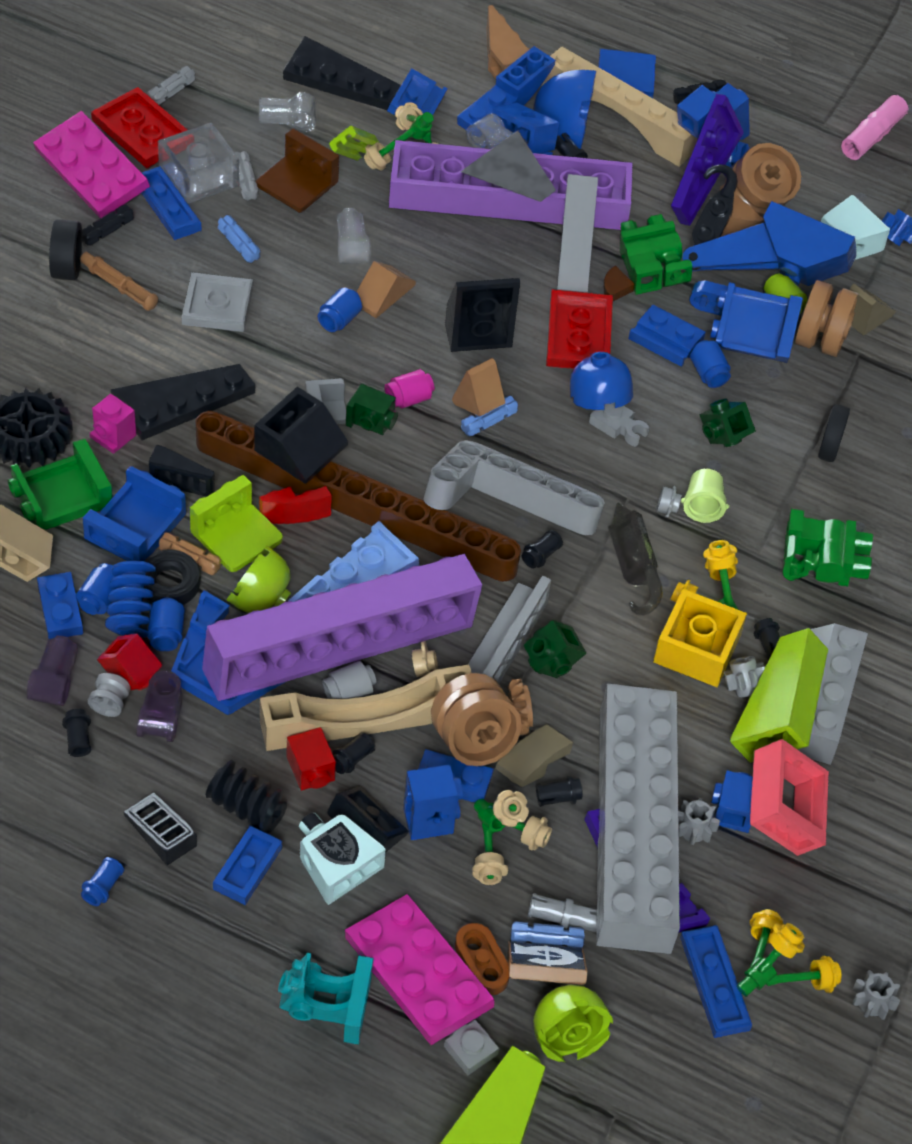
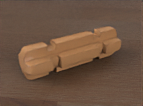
[159,532,221,575]

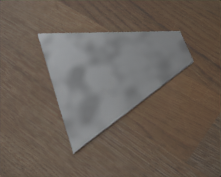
[460,131,556,202]

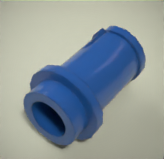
[81,857,124,906]

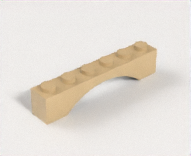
[542,47,698,167]
[260,664,472,751]

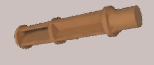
[80,252,158,311]

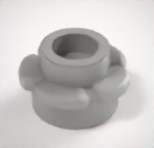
[656,486,682,518]

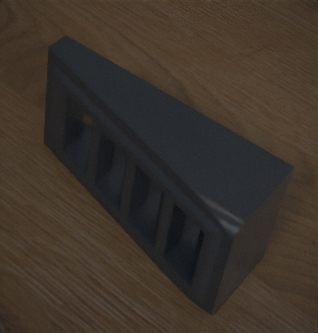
[149,445,215,497]
[124,792,197,865]

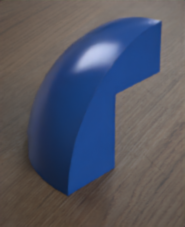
[533,70,596,149]

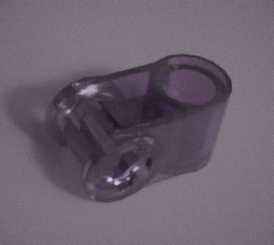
[137,671,182,742]

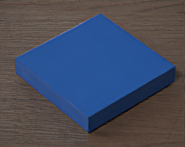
[598,49,656,98]

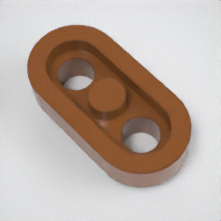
[455,923,510,995]

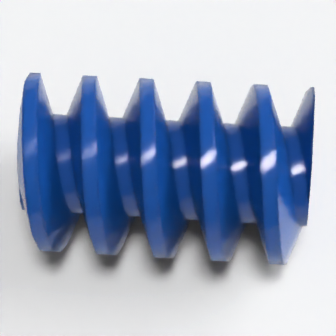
[105,561,156,638]

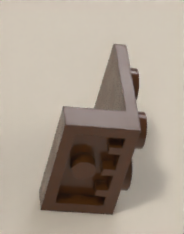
[256,128,339,213]

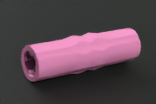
[841,95,908,160]

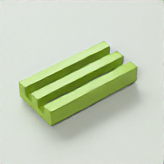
[329,126,379,161]

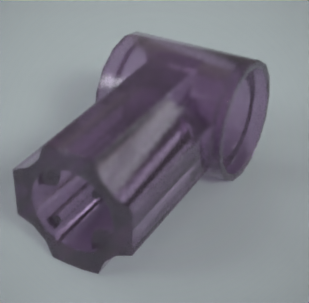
[27,635,78,706]

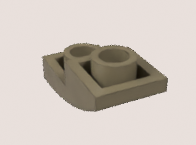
[495,724,573,787]

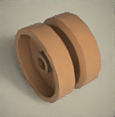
[725,143,802,218]
[795,280,859,357]
[431,673,522,766]

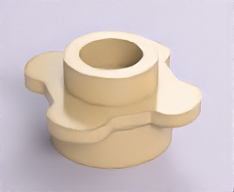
[412,641,438,677]

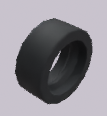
[49,219,82,280]

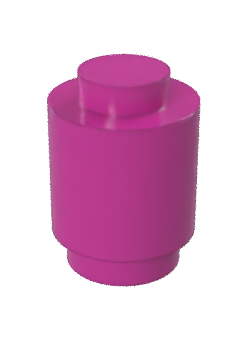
[385,369,435,409]

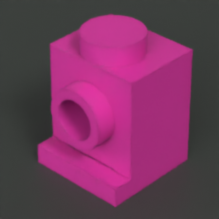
[90,393,136,454]

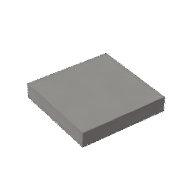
[181,273,253,332]

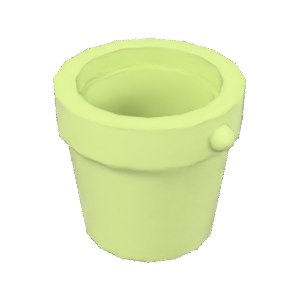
[681,469,729,523]

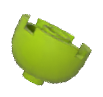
[226,545,291,613]
[533,984,613,1062]

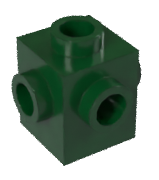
[700,398,756,447]
[523,620,587,678]

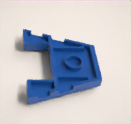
[170,590,287,715]

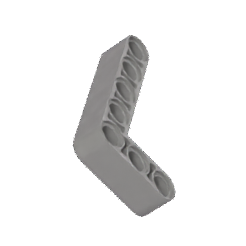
[423,440,605,535]

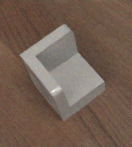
[305,378,346,424]

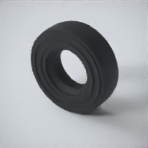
[818,404,850,462]
[144,550,200,605]

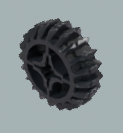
[0,388,73,469]

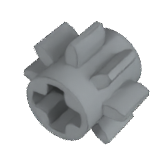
[724,656,765,697]
[678,798,720,845]
[852,970,900,1020]

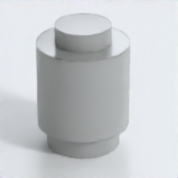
[322,661,377,699]

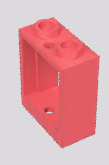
[750,739,829,856]

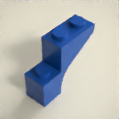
[677,83,750,140]

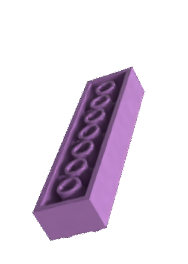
[389,140,632,230]
[202,554,482,701]

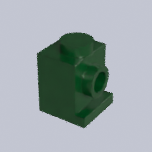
[346,383,398,436]

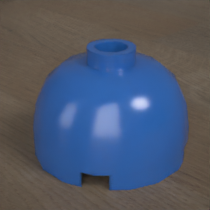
[570,352,633,410]

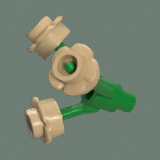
[364,102,438,171]
[472,790,552,885]

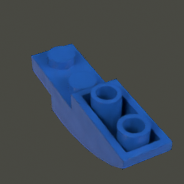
[457,46,556,138]

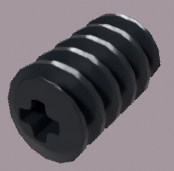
[205,760,287,834]

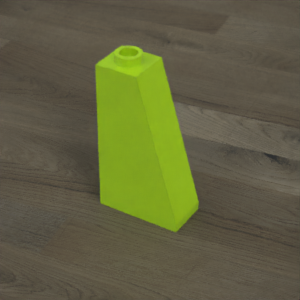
[730,628,828,763]
[440,1046,545,1144]

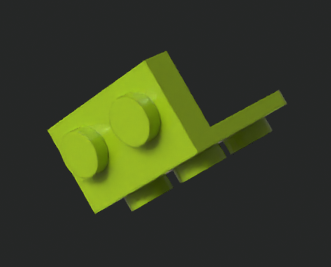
[190,475,283,572]

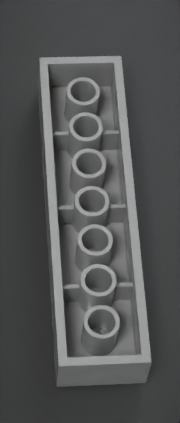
[596,683,680,954]

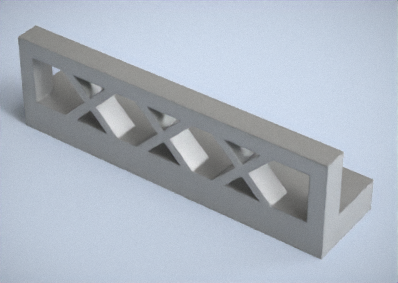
[468,576,551,684]

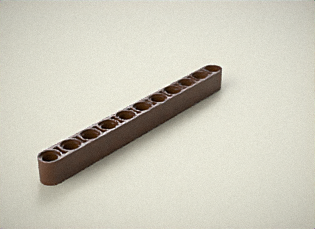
[195,411,521,582]

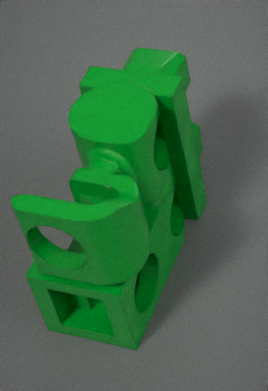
[620,214,692,295]
[783,508,873,587]

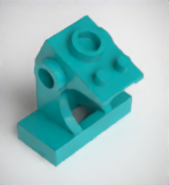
[278,953,374,1045]

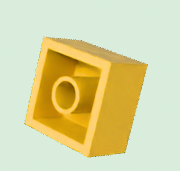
[653,589,747,688]

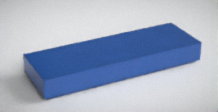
[141,166,202,240]
[680,925,752,1038]

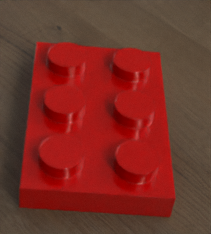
[91,87,193,168]
[546,289,613,369]

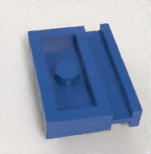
[387,68,447,115]
[628,305,706,367]

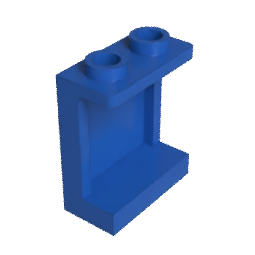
[710,282,803,363]
[83,466,186,561]

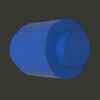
[317,288,362,332]
[690,340,731,388]
[76,563,115,615]
[147,598,185,651]

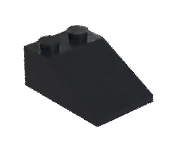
[445,278,520,352]

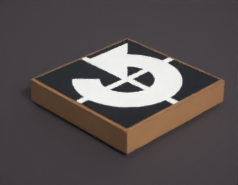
[507,941,587,985]

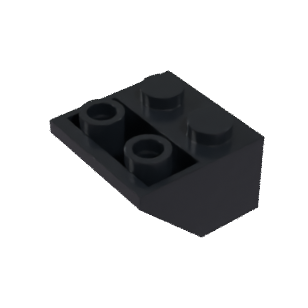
[254,386,348,484]

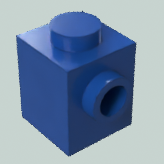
[711,770,753,833]

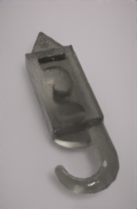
[608,503,663,616]

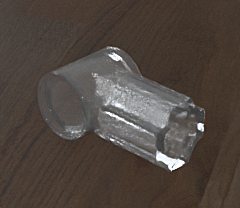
[259,92,317,132]
[466,113,528,149]
[337,208,371,264]

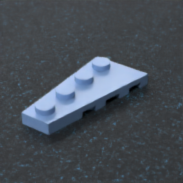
[288,521,419,602]

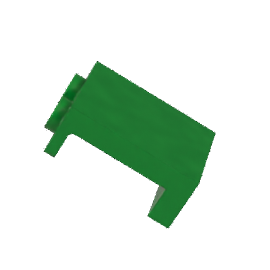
[8,439,112,530]

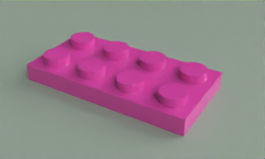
[33,111,150,218]
[345,894,494,1045]

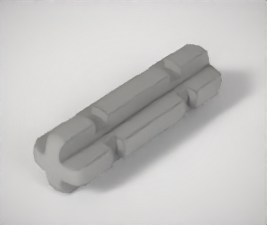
[147,66,195,105]
[233,151,259,201]

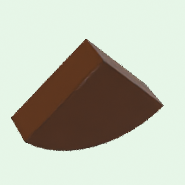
[603,265,634,301]

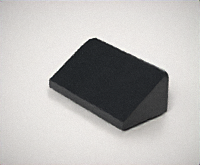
[327,786,409,853]

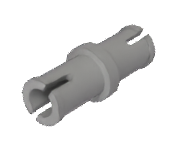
[527,893,597,932]

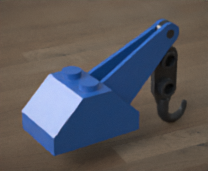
[683,164,857,286]

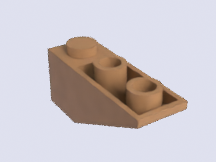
[486,5,530,79]

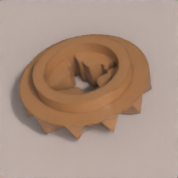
[508,678,533,735]

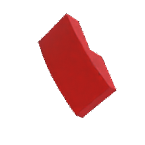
[259,486,332,524]

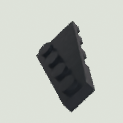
[283,36,400,110]
[111,364,255,441]

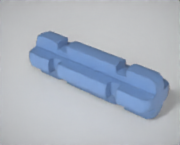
[218,215,260,263]
[461,396,518,437]
[511,921,585,948]

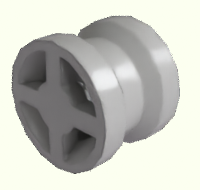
[88,673,131,717]

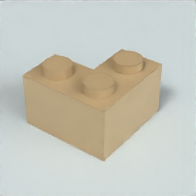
[0,504,53,582]

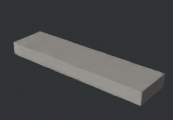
[557,174,598,293]

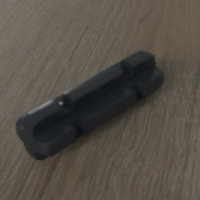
[673,79,727,104]
[82,204,134,246]

